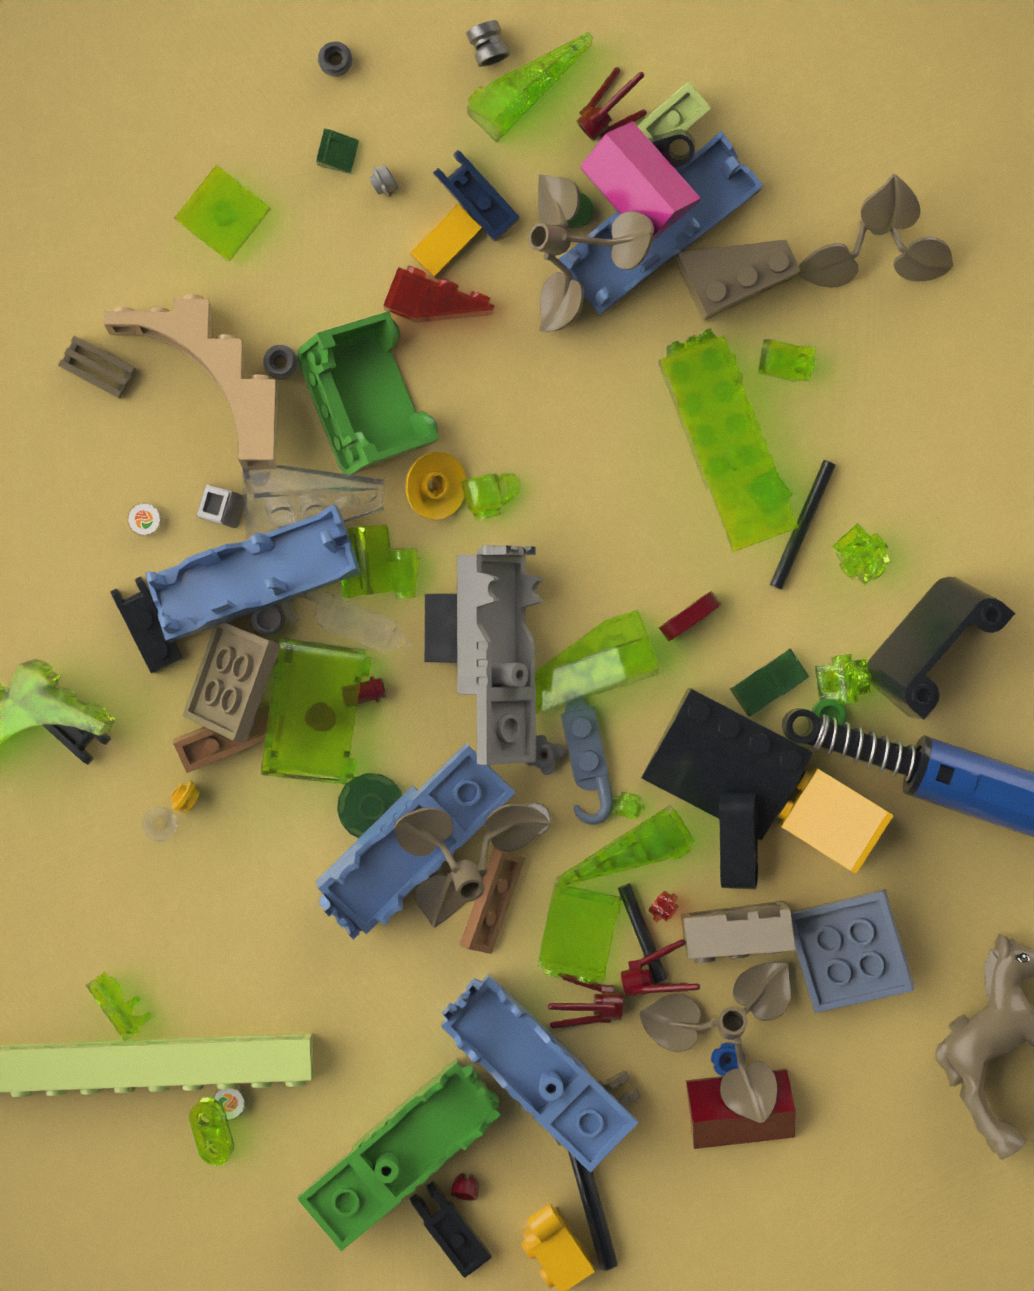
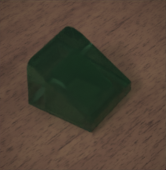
[316,128,359,174]

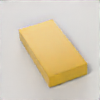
[410,204,482,278]

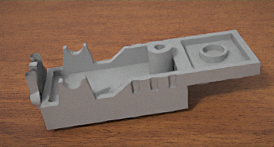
[457,545,543,765]

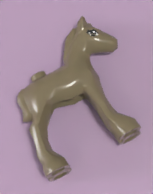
[935,934,1034,1160]

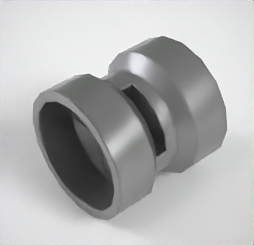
[466,20,510,67]

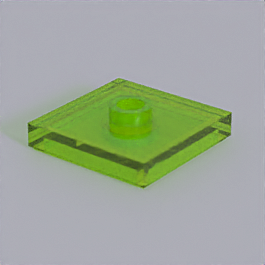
[174,164,271,262]

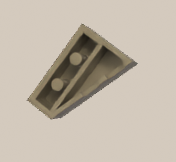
[681,901,796,963]

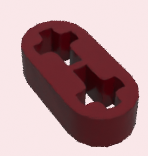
[659,591,721,642]

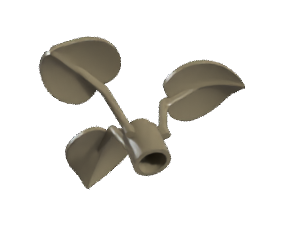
[798,174,953,288]
[529,175,654,332]
[395,803,550,928]
[640,962,791,1123]

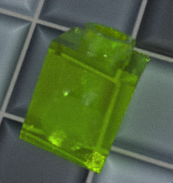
[758,339,816,382]

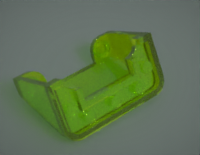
[261,638,372,785]

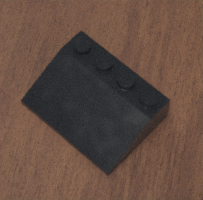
[641,688,813,841]

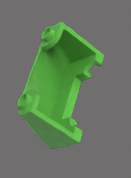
[297,311,439,475]

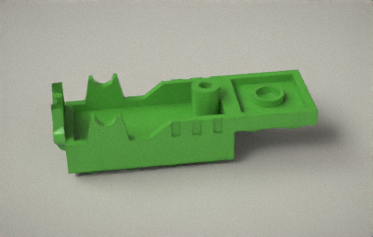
[297,1058,502,1252]

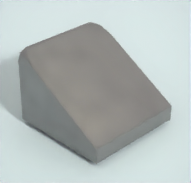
[196,484,246,528]

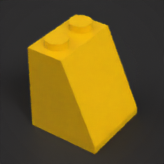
[777,767,894,874]

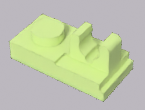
[637,81,711,138]

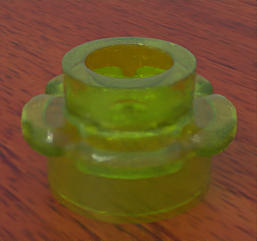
[612,792,645,819]

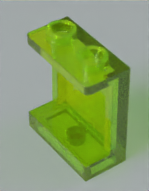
[537,883,622,984]

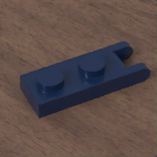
[433,150,520,242]

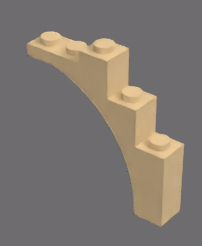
[104,294,279,469]

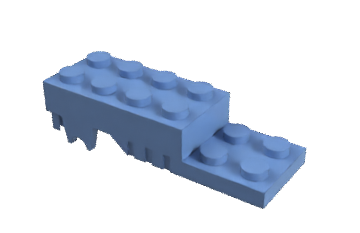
[316,743,516,940]
[441,973,639,1172]

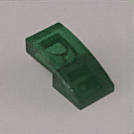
[729,648,809,717]

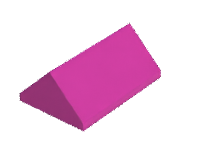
[580,122,701,242]

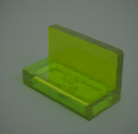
[341,524,396,599]

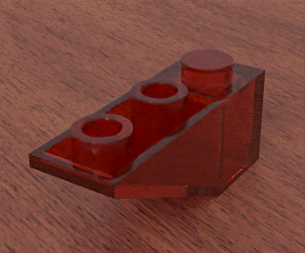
[383,266,494,323]

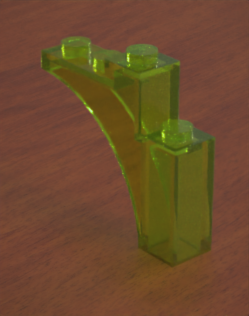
[0,659,116,745]

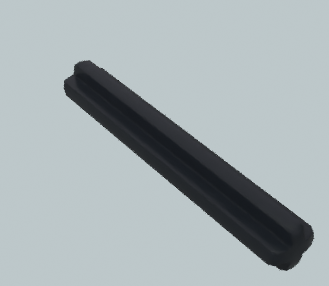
[568,1151,618,1270]

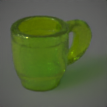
[461,472,520,520]

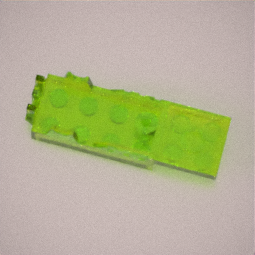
[658,328,799,552]

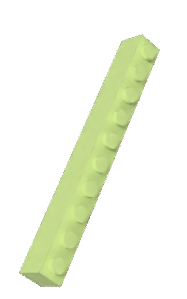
[0,1033,314,1097]

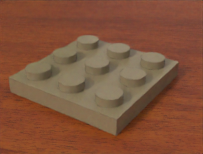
[183,622,280,744]

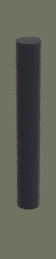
[618,883,667,983]

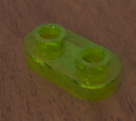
[189,1097,234,1166]

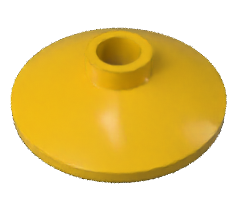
[406,451,467,520]

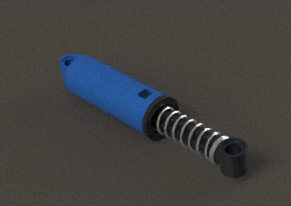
[781,708,1034,837]

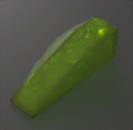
[467,32,593,143]
[534,610,659,714]
[556,805,695,887]

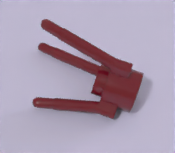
[576,67,647,141]
[621,939,700,998]
[548,974,623,1028]

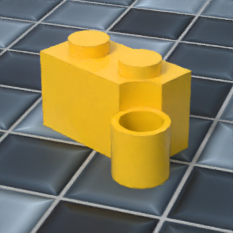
[521,1203,595,1291]

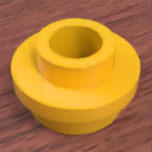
[170,780,200,814]

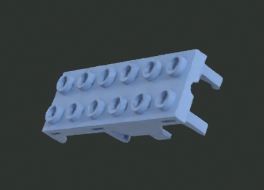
[559,131,763,315]
[146,504,361,643]

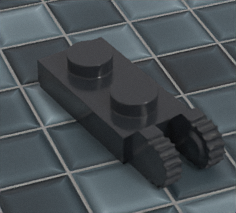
[409,1181,492,1278]

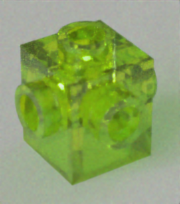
[832,523,890,585]
[814,654,871,704]

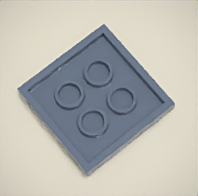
[791,889,916,1013]

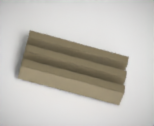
[58,336,136,398]

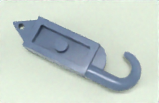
[561,689,613,825]

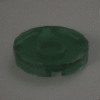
[337,773,403,838]

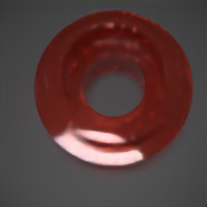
[648,890,679,923]

